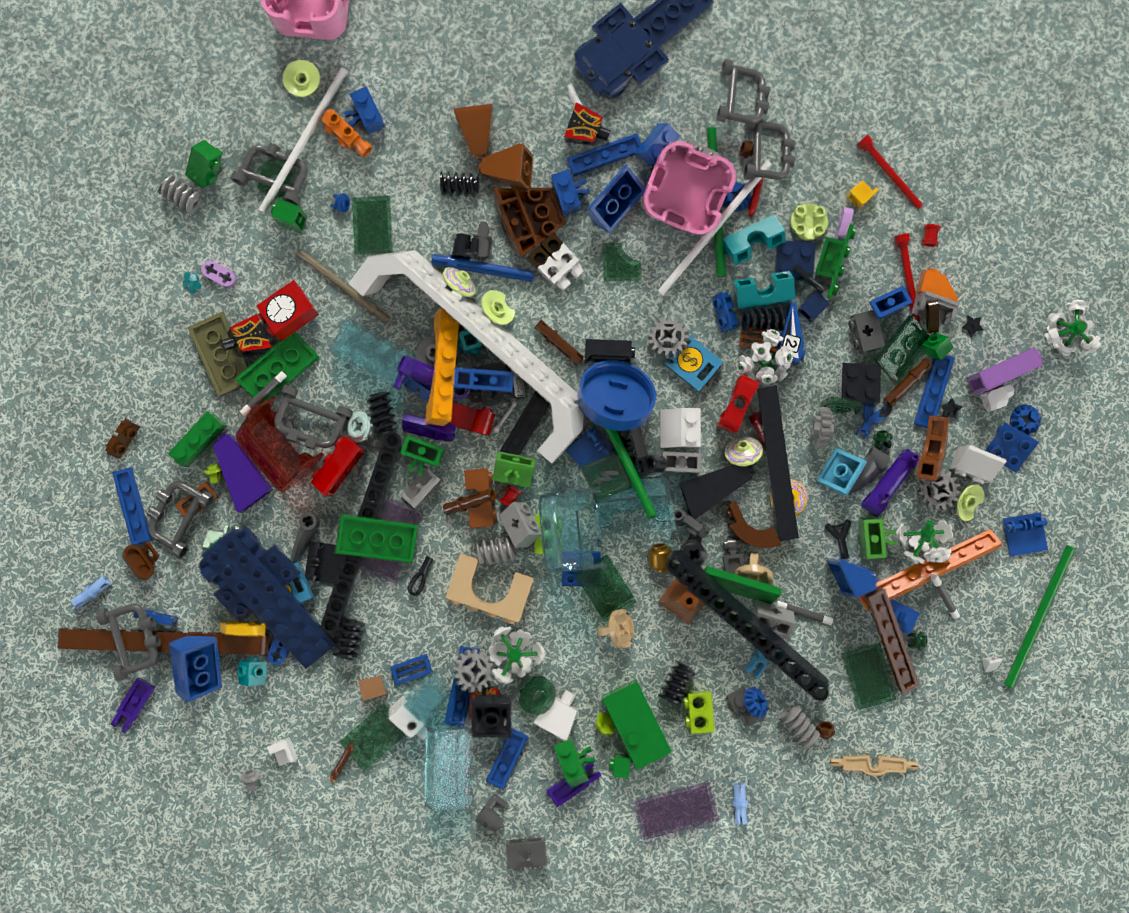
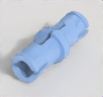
[71,576,111,609]
[732,783,748,825]

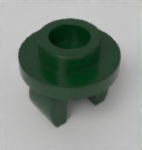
[873,430,893,450]
[908,631,928,651]

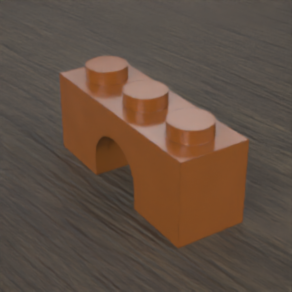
[464,468,497,528]

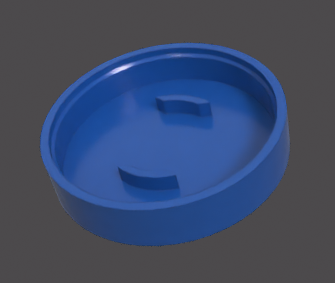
[577,360,656,431]

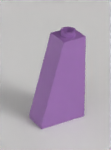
[967,347,1043,394]

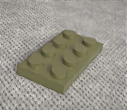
[188,312,249,397]

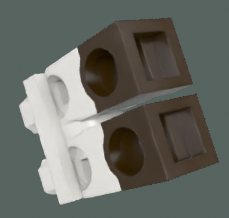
[527,232,584,291]

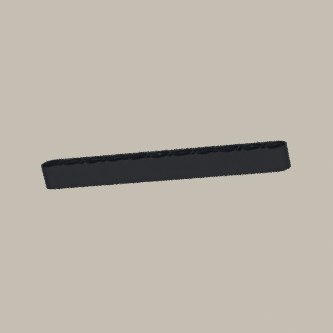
[321,432,402,634]
[666,550,829,701]

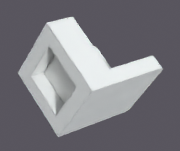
[267,737,298,766]

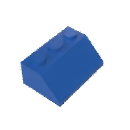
[587,164,645,233]
[826,559,878,598]
[169,636,222,703]

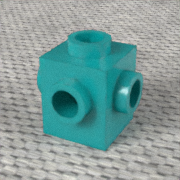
[457,328,484,356]
[237,656,268,686]

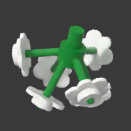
[896,520,953,564]
[488,627,545,684]

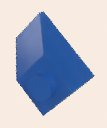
[869,286,912,319]

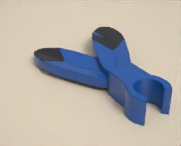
[856,406,892,439]

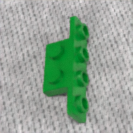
[815,222,857,298]

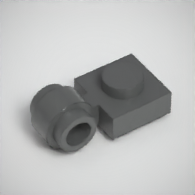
[672,509,707,539]
[723,537,744,574]
[726,687,759,726]

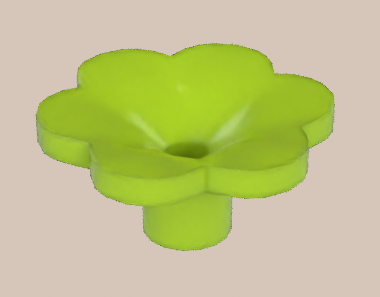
[596,712,615,735]

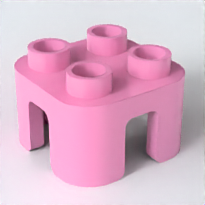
[261,0,349,40]
[642,141,736,234]

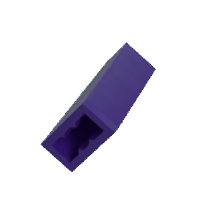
[213,434,273,513]

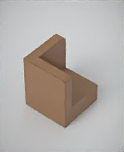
[358,675,388,701]

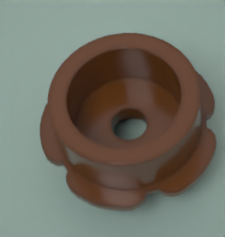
[739,140,753,159]
[816,721,835,739]

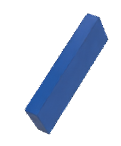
[486,728,529,789]

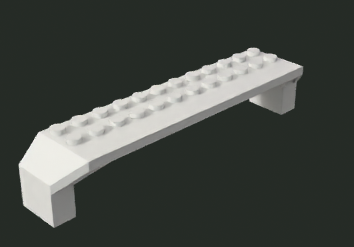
[348,250,584,463]

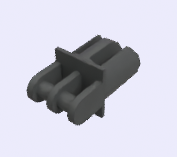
[473,222,493,260]

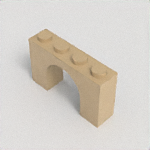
[445,553,534,624]

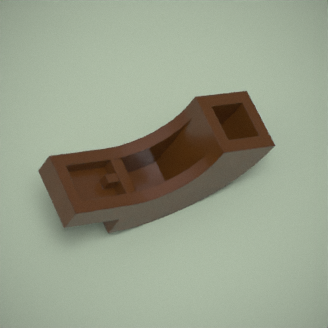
[726,501,782,548]

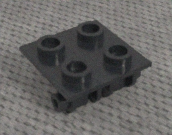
[305,541,344,584]

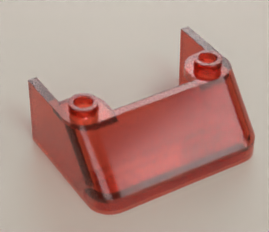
[236,396,324,492]

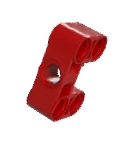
[716,374,759,435]

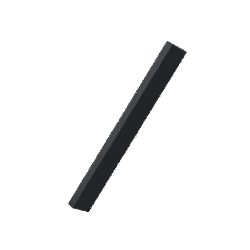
[757,385,799,541]

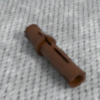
[534,319,584,366]
[883,358,933,407]
[443,488,496,515]

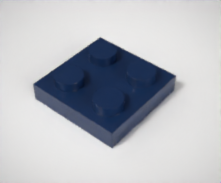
[775,241,816,281]

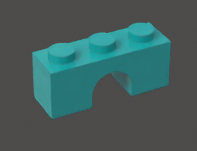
[723,215,786,266]
[733,271,795,309]

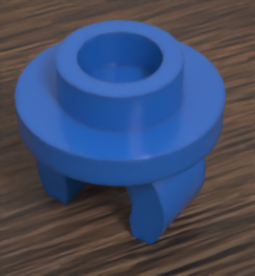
[330,193,350,213]

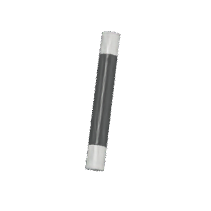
[239,371,287,417]
[931,574,960,619]
[776,601,833,625]

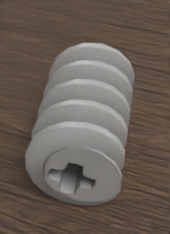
[158,174,202,215]
[477,538,518,565]
[778,705,820,750]

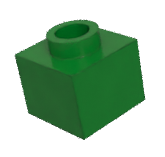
[922,333,954,361]
[609,754,630,778]

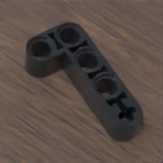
[617,426,667,479]

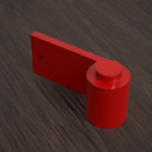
[449,402,496,436]

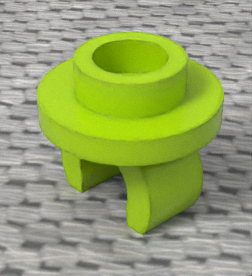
[204,464,222,484]

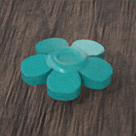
[182,272,202,294]

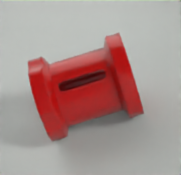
[921,224,941,247]
[499,484,523,506]

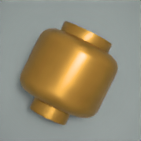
[648,543,674,573]

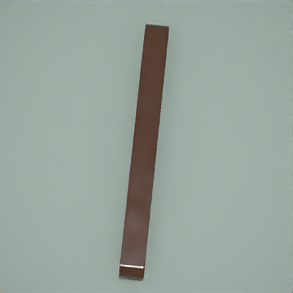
[57,628,270,655]

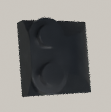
[471,695,512,737]

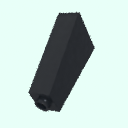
[679,465,753,519]

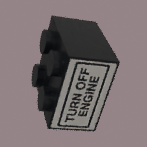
[476,361,526,405]
[836,363,881,407]

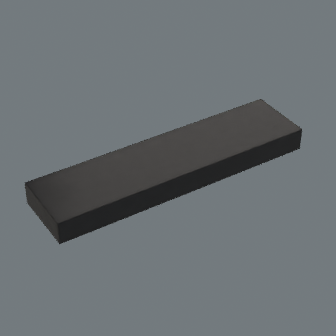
[500,391,550,455]

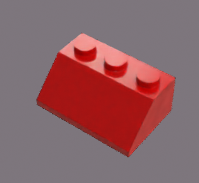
[310,436,366,497]

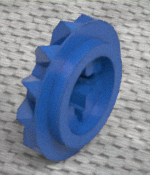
[723,181,751,212]
[1010,404,1042,435]
[744,686,769,718]

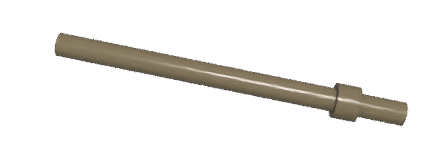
[297,249,390,323]

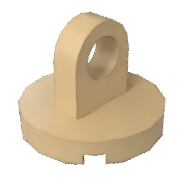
[735,553,773,585]
[597,609,634,649]

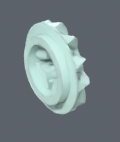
[347,411,373,442]

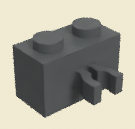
[506,837,547,871]

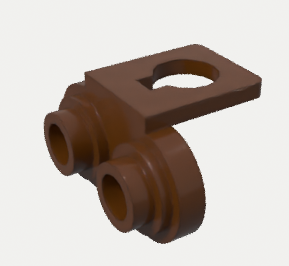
[122,541,160,580]

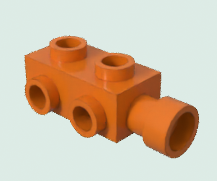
[321,109,373,158]

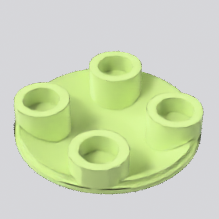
[790,204,828,240]

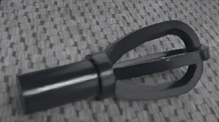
[407,556,433,596]

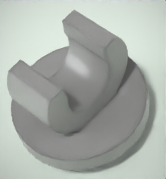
[240,769,260,791]

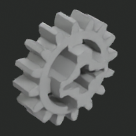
[648,317,689,359]
[810,407,835,449]
[917,469,961,510]
[451,649,494,693]

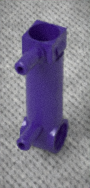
[393,355,470,399]
[860,449,920,518]

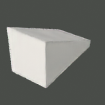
[982,656,1002,672]

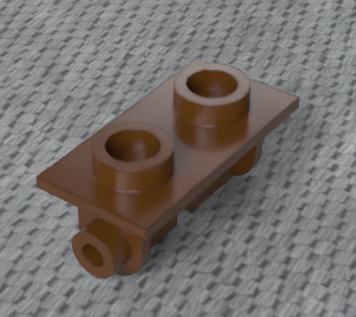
[105,418,141,459]

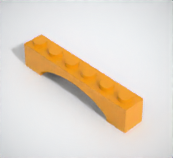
[425,307,459,426]

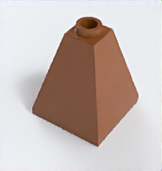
[454,104,493,159]
[478,143,534,189]
[658,578,705,625]

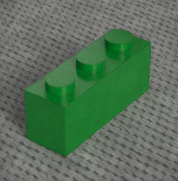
[167,411,227,468]

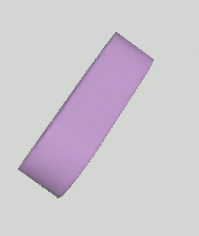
[835,207,854,241]
[201,261,237,288]

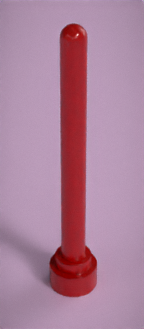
[856,134,923,209]
[894,233,920,325]

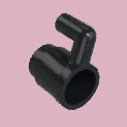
[451,233,479,260]

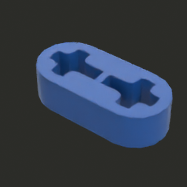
[268,636,289,665]

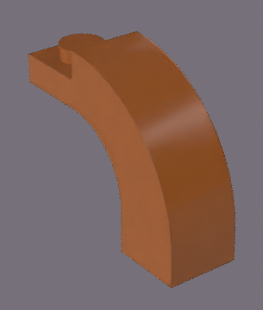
[916,415,950,480]

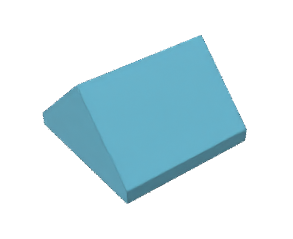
[817,448,867,496]

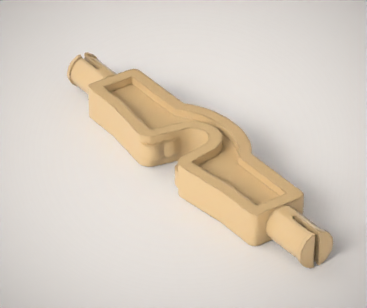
[830,755,919,776]

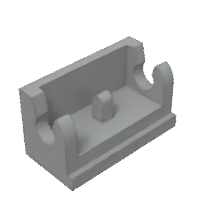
[911,291,960,325]
[401,466,442,508]

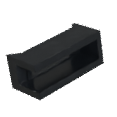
[585,339,635,364]

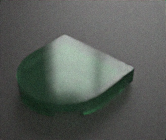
[819,396,863,415]

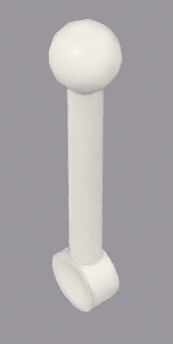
[492,400,519,433]

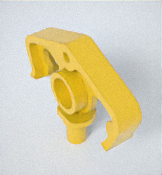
[219,620,266,636]

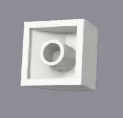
[660,408,701,448]
[950,445,1006,485]

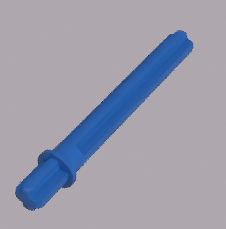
[431,254,534,282]

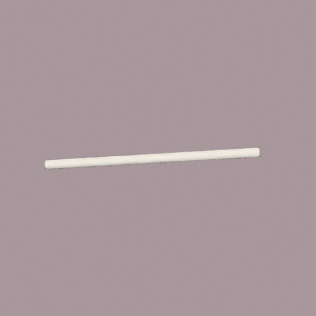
[258,67,348,214]
[658,160,772,296]

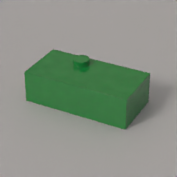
[602,679,672,770]

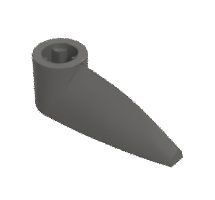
[848,446,890,495]
[291,513,320,564]

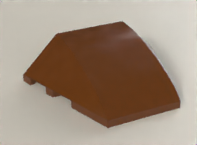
[493,187,566,258]

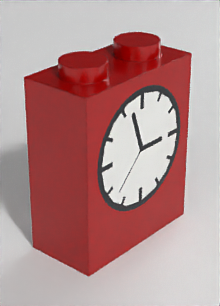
[256,280,319,341]

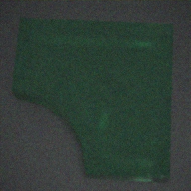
[602,243,642,282]

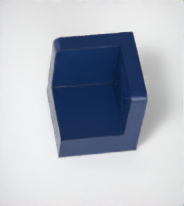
[797,291,830,323]

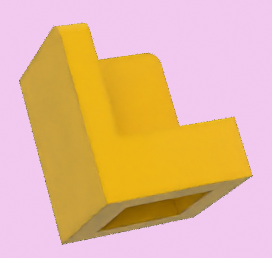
[846,181,879,209]

